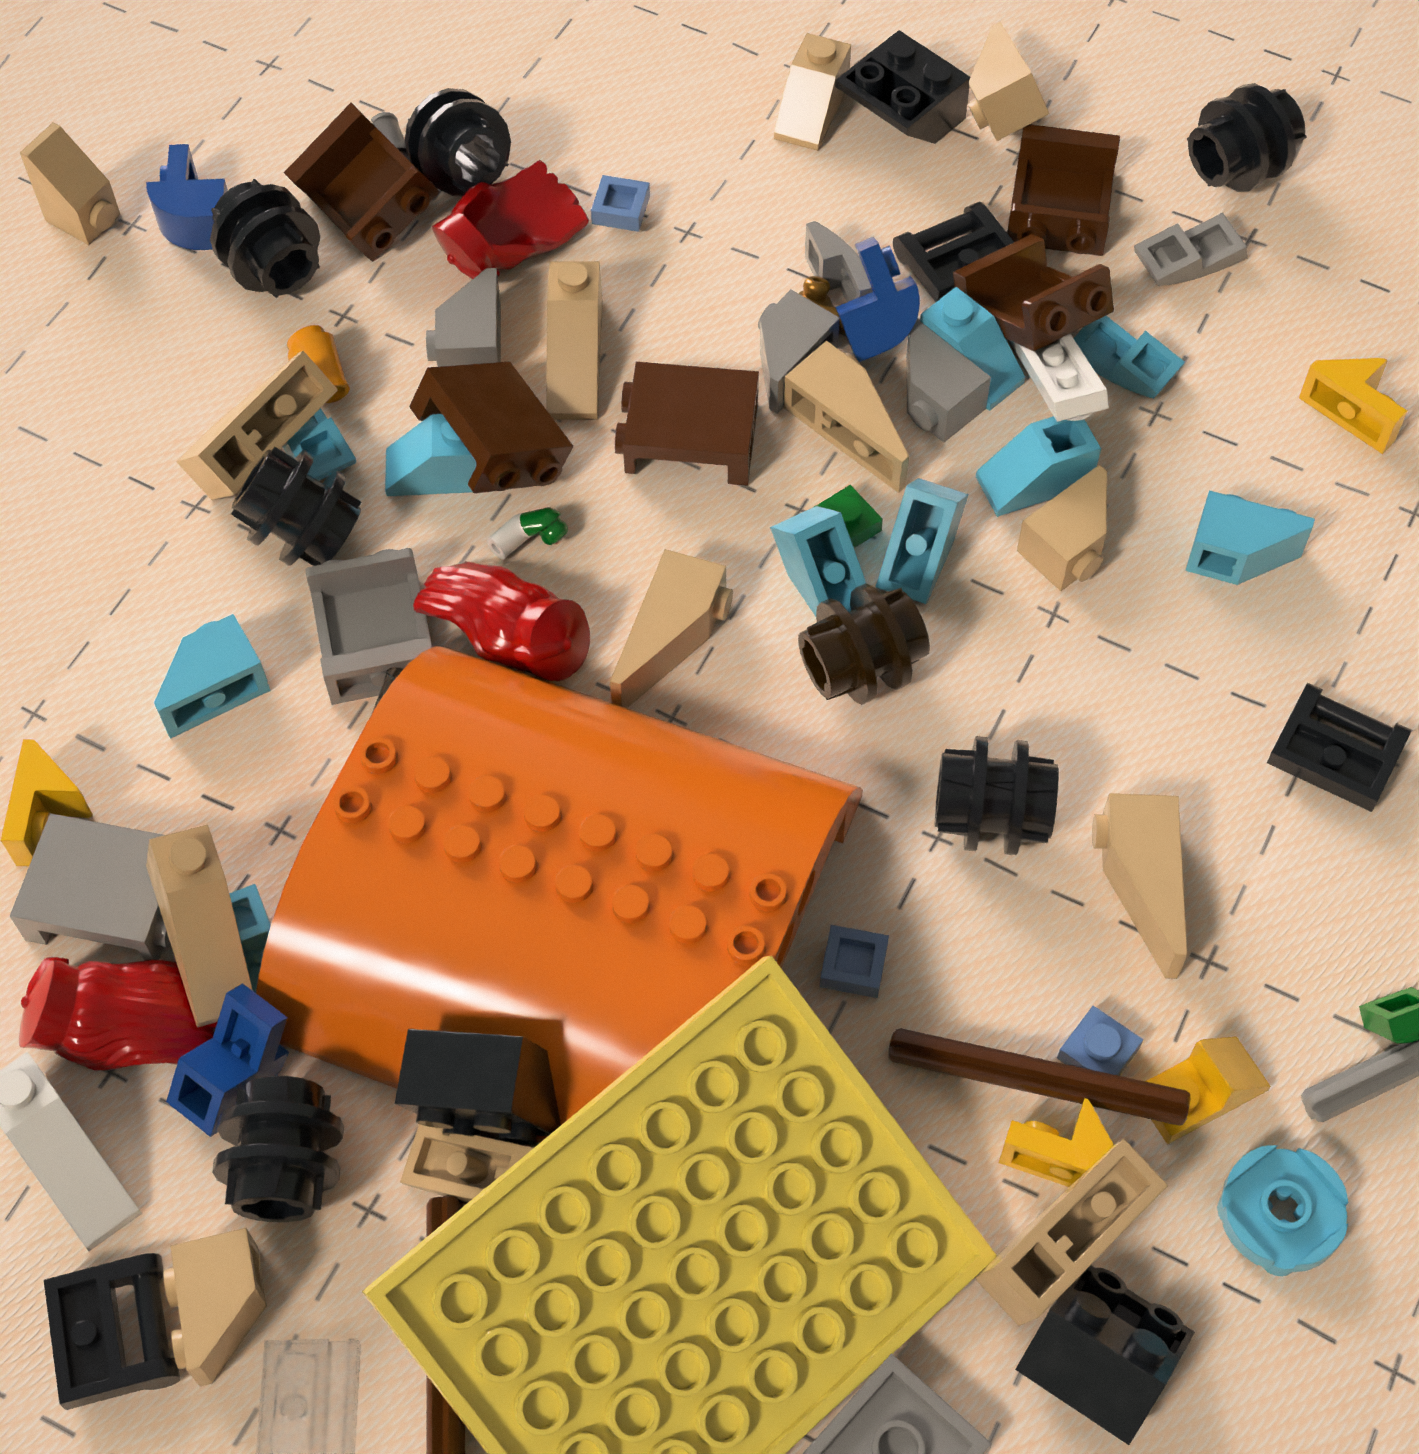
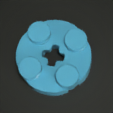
[1217,1145,1349,1276]

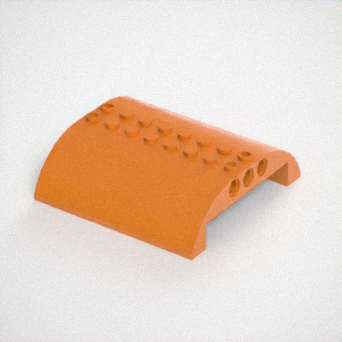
[256,646,863,1143]

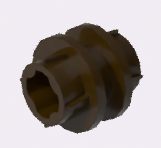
[798,583,930,705]

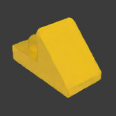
[1299,358,1407,454]
[1,739,93,866]
[1145,1036,1271,1145]
[998,1098,1114,1187]

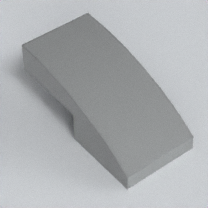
[1134,212,1247,286]
[805,221,873,302]

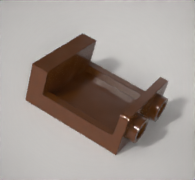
[283,102,440,262]
[1007,124,1120,256]
[953,234,1114,351]
[409,361,574,493]
[615,361,759,486]

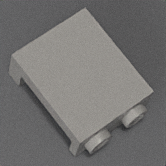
[305,548,432,705]
[10,813,171,960]

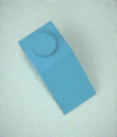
[920,287,1025,411]
[385,414,476,496]
[876,478,969,604]
[770,506,866,617]
[154,614,271,739]

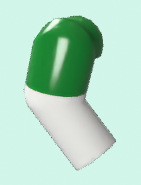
[486,507,568,559]

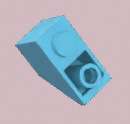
[976,416,1101,517]
[1185,490,1315,585]

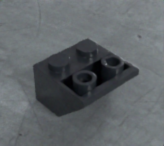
[835,30,971,144]
[395,1029,561,1145]
[1015,1265,1195,1445]

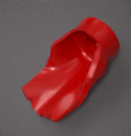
[432,160,589,280]
[413,561,590,681]
[19,957,217,1071]

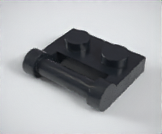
[893,201,1014,302]
[1267,682,1412,812]
[44,1253,180,1410]

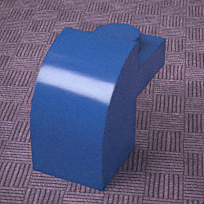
[146,144,228,250]
[835,236,920,362]
[166,983,289,1137]

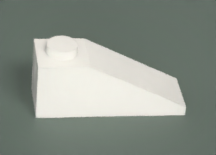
[0,1051,142,1251]

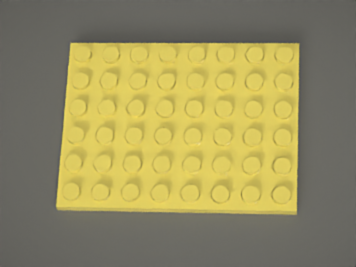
[362,956,997,1454]

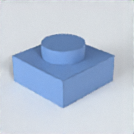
[591,175,650,232]
[820,925,889,998]
[1057,1006,1143,1076]

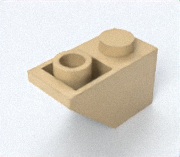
[163,1228,267,1386]

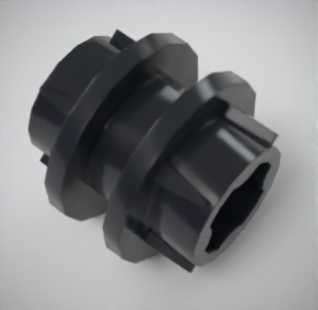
[1187,83,1307,192]
[404,88,511,196]
[210,179,320,298]
[231,446,362,566]
[934,736,1059,855]
[212,1076,344,1222]

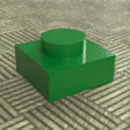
[814,484,883,548]
[1359,987,1419,1044]

